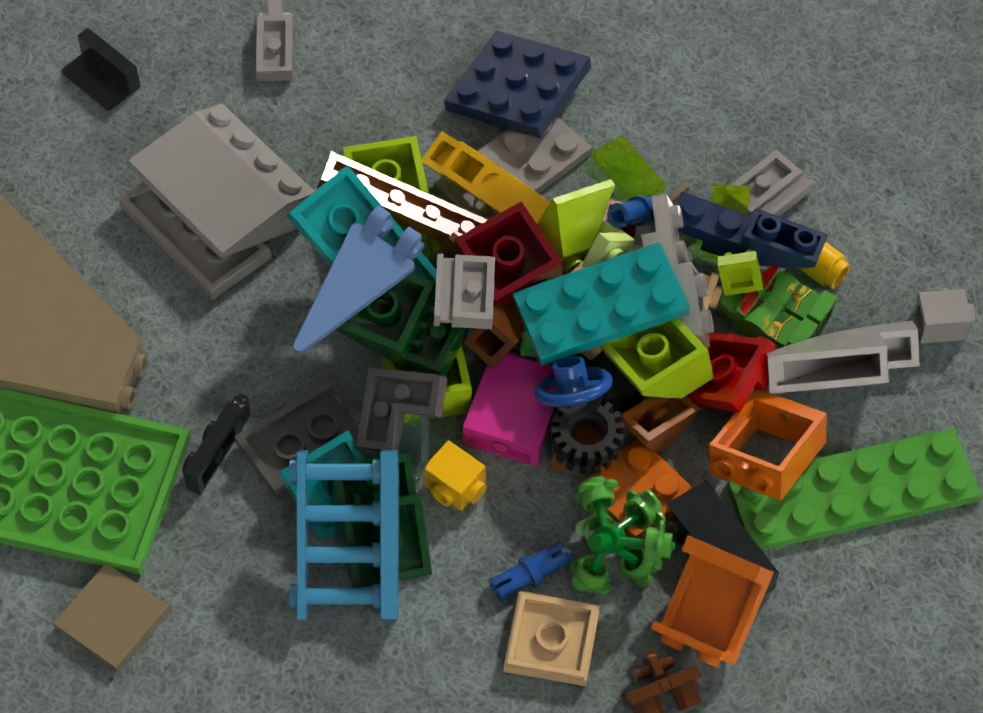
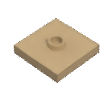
[504,591,600,686]

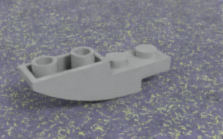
[641,193,714,347]

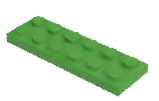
[727,428,982,551]

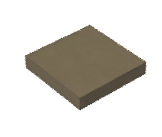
[53,564,171,673]

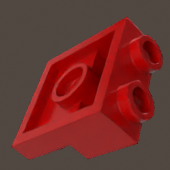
[686,333,777,413]

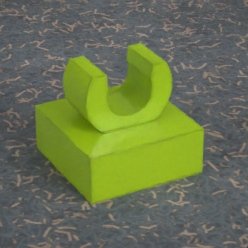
[718,249,763,296]

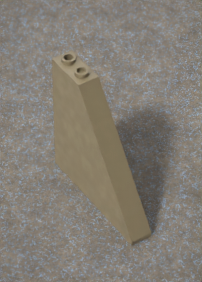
[0,194,148,415]

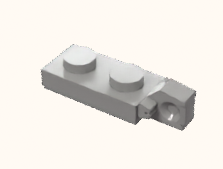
[256,0,293,82]

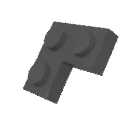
[356,367,448,451]

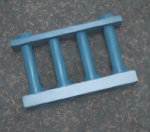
[289,450,399,620]

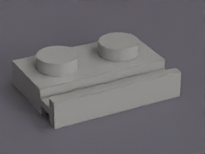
[723,150,815,217]
[433,254,495,329]

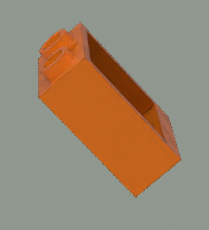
[709,389,827,501]

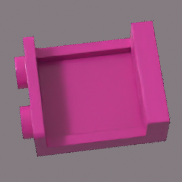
[463,352,558,467]

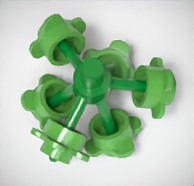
[569,477,676,595]

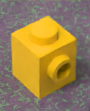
[423,440,487,511]

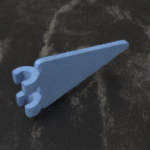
[293,205,425,354]

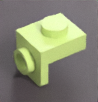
[582,221,635,268]

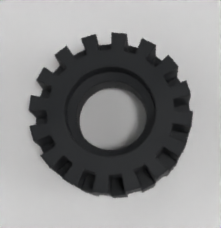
[550,398,624,475]

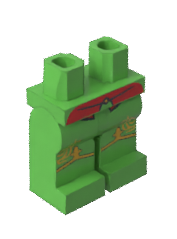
[717,266,838,350]

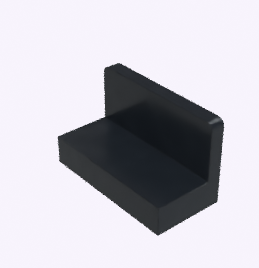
[62,28,141,111]

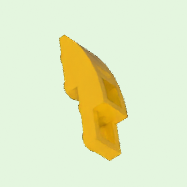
[422,131,550,223]

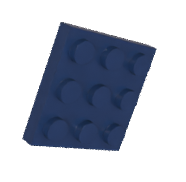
[444,30,591,138]

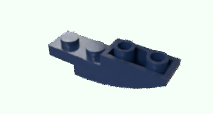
[676,191,828,268]

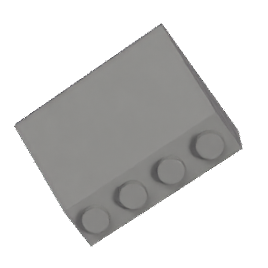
[127,103,315,258]

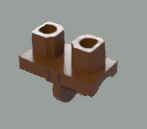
[620,650,702,713]

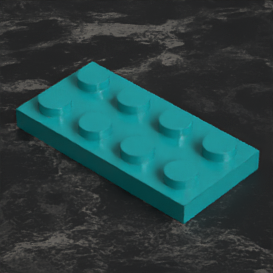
[287,165,437,285]
[513,242,690,366]

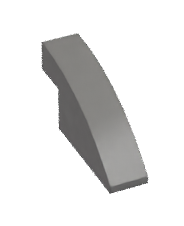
[767,321,920,394]

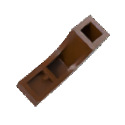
[428,232,524,368]

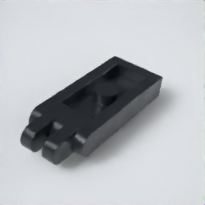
[182,394,251,496]

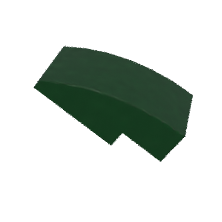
[335,274,469,377]
[327,451,432,588]

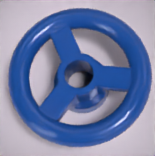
[534,356,613,407]

